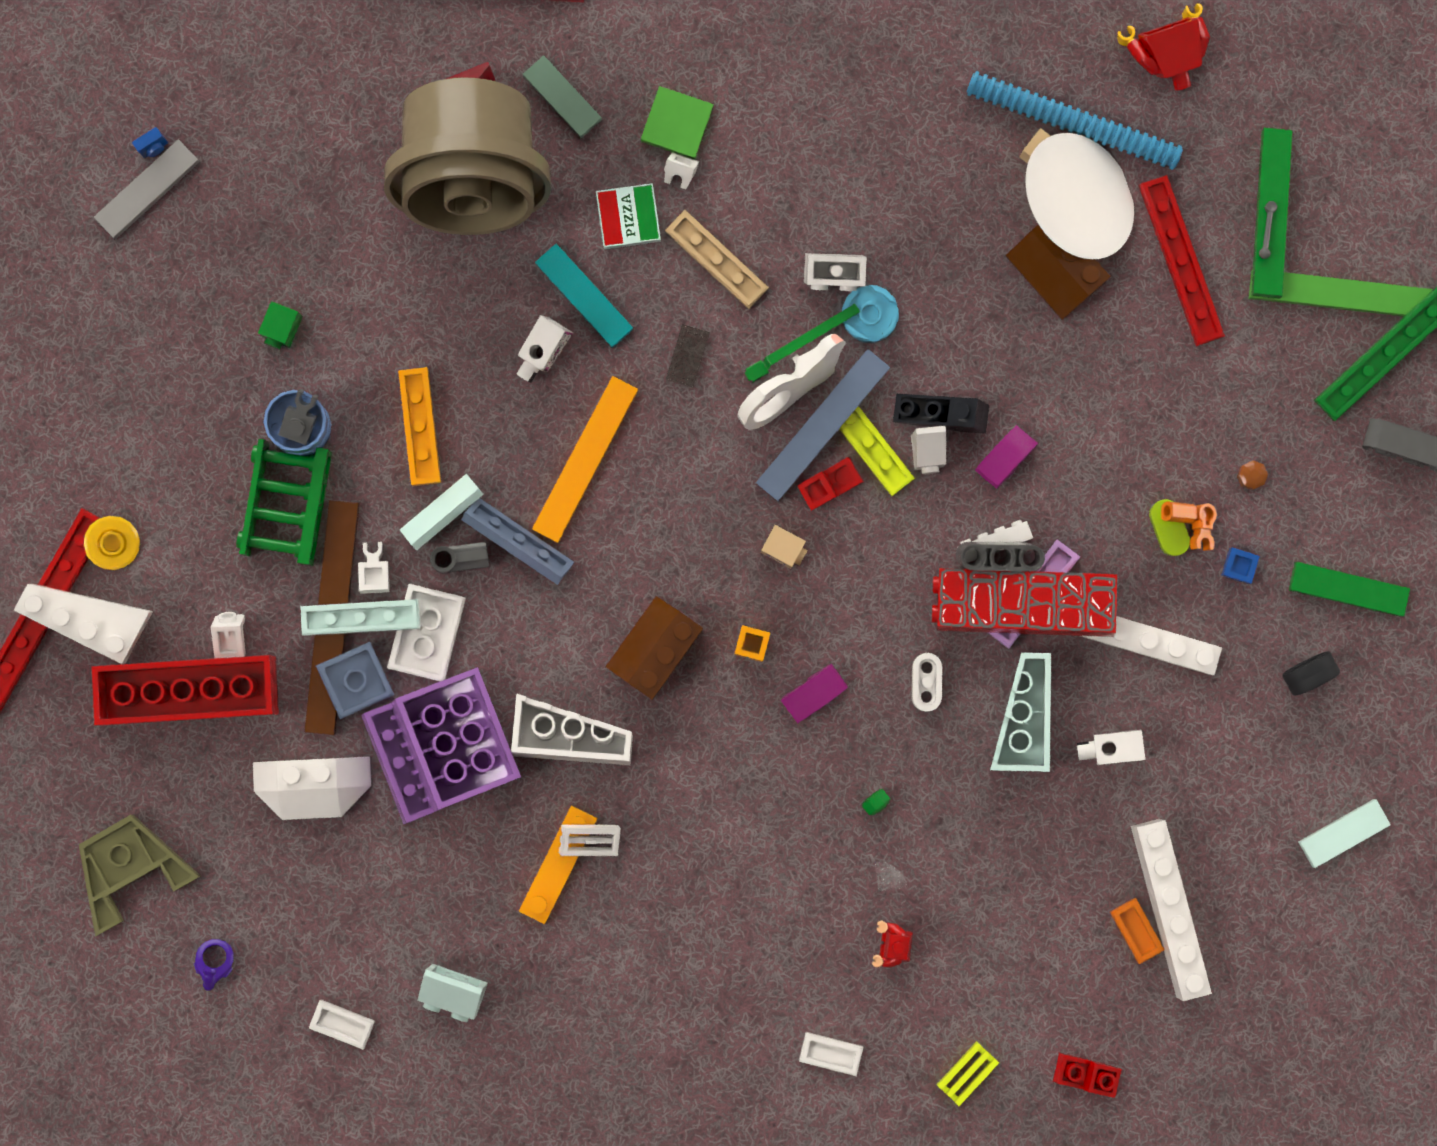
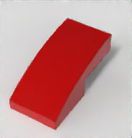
[797,457,864,511]

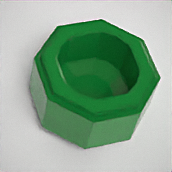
[862,789,890,815]

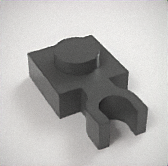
[278,389,319,445]

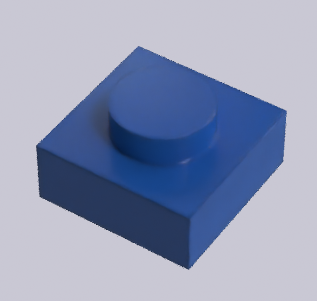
[132,127,168,158]
[1221,547,1260,584]

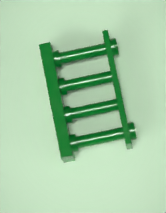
[236,439,332,566]

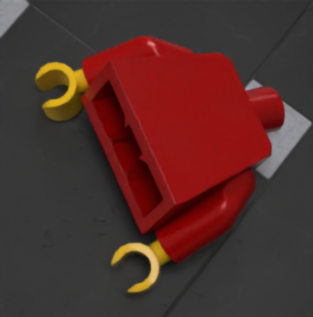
[1117,4,1210,91]

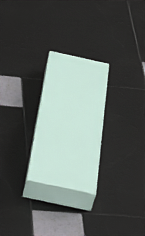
[400,474,483,551]
[1298,799,1391,868]

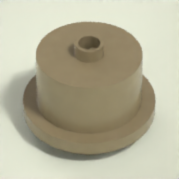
[384,78,551,235]

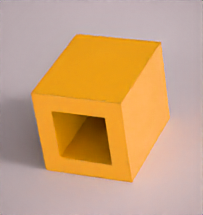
[734,625,770,662]

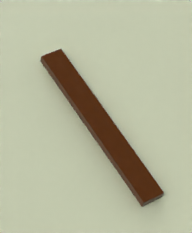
[304,500,360,735]

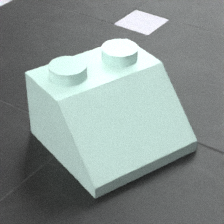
[417,964,488,1022]

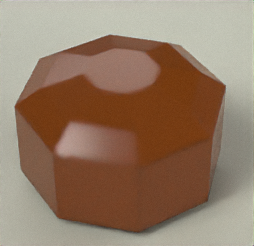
[1237,460,1268,490]

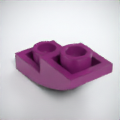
[975,425,1038,489]
[781,663,848,724]

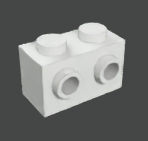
[804,253,867,291]

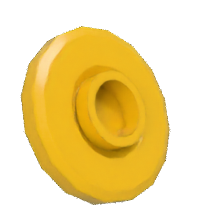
[84,516,140,570]

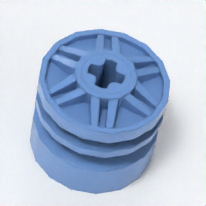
[264,390,332,456]

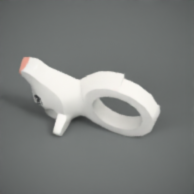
[738,334,846,430]

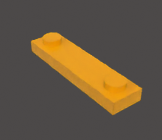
[398,367,441,486]
[519,805,598,924]

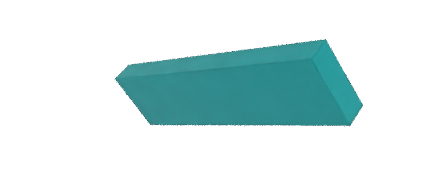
[535,244,634,348]

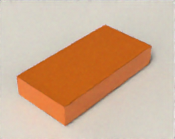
[1110,898,1165,964]

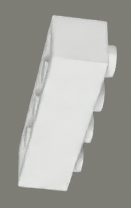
[957,520,1033,563]

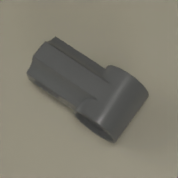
[430,542,489,574]

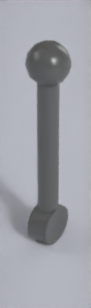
[1259,201,1277,259]

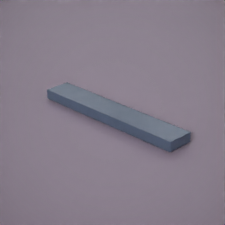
[756,349,890,502]

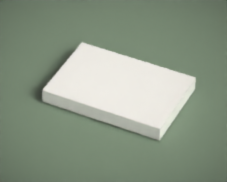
[387,584,466,681]

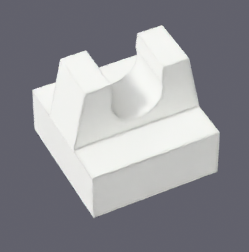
[664,152,699,189]

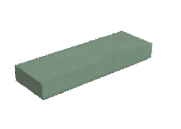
[523,55,602,139]

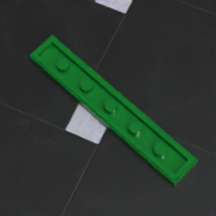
[1251,127,1293,299]
[1314,286,1437,421]

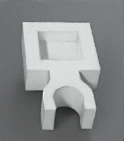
[358,542,390,594]

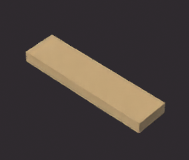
[665,210,769,309]

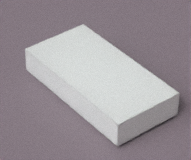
[309,1000,375,1050]
[799,1032,863,1076]

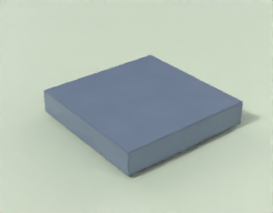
[316,642,394,719]

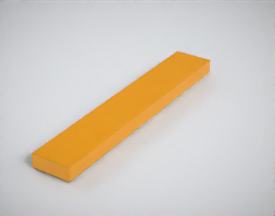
[532,376,638,543]

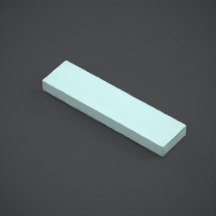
[300,599,420,636]

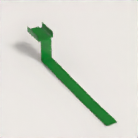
[744,304,860,383]

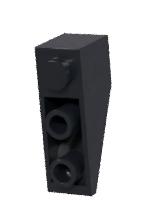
[893,393,990,434]

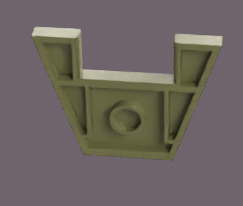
[79,815,201,937]

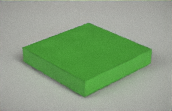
[641,86,714,160]

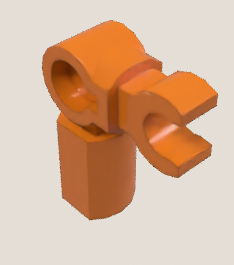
[1161,501,1217,551]

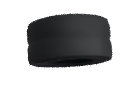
[1282,651,1340,696]

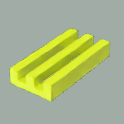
[937,1041,999,1106]

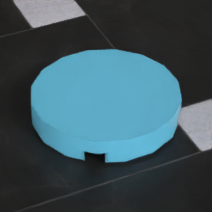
[842,285,899,343]

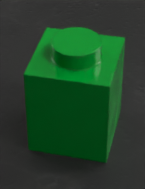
[258,301,303,350]

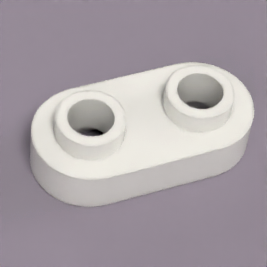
[912,653,942,712]

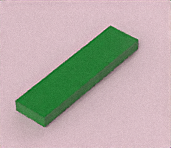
[1289,562,1410,617]

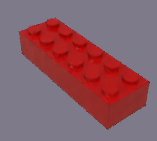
[92,655,279,726]

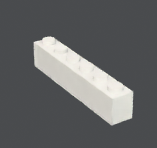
[1131,819,1212,1001]

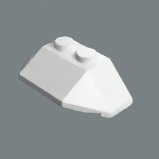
[253,757,371,820]

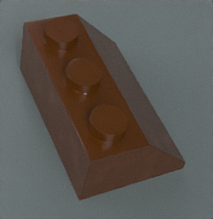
[1005,224,1111,320]
[605,596,703,700]

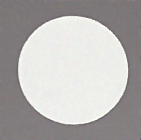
[1025,133,1134,259]

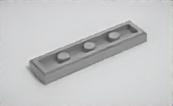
[94,139,200,240]

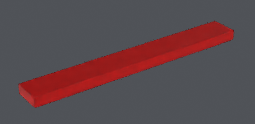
[0,508,100,713]

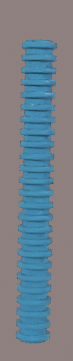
[966,71,1183,170]

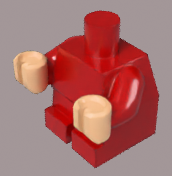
[872,920,913,968]

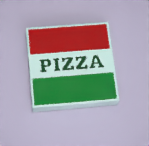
[596,183,661,249]

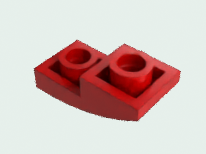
[1053,1052,1122,1098]

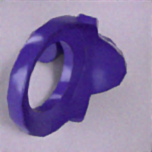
[194,939,234,991]

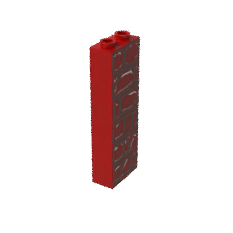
[932,568,1117,637]

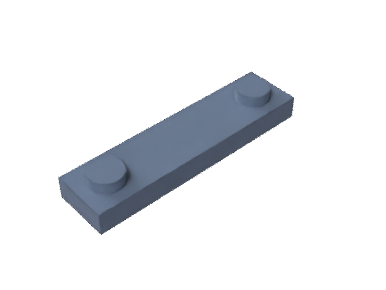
[461,498,574,585]

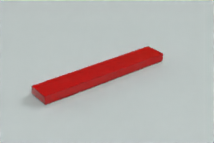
[1139,175,1225,347]

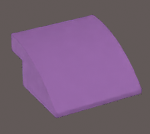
[362,667,521,824]

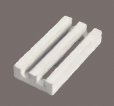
[558,825,621,856]

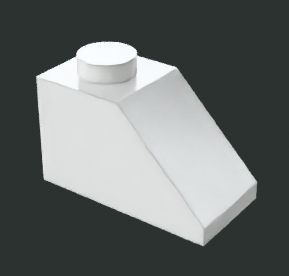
[911,426,946,474]

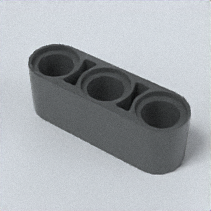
[1362,418,1437,472]
[955,541,1045,571]

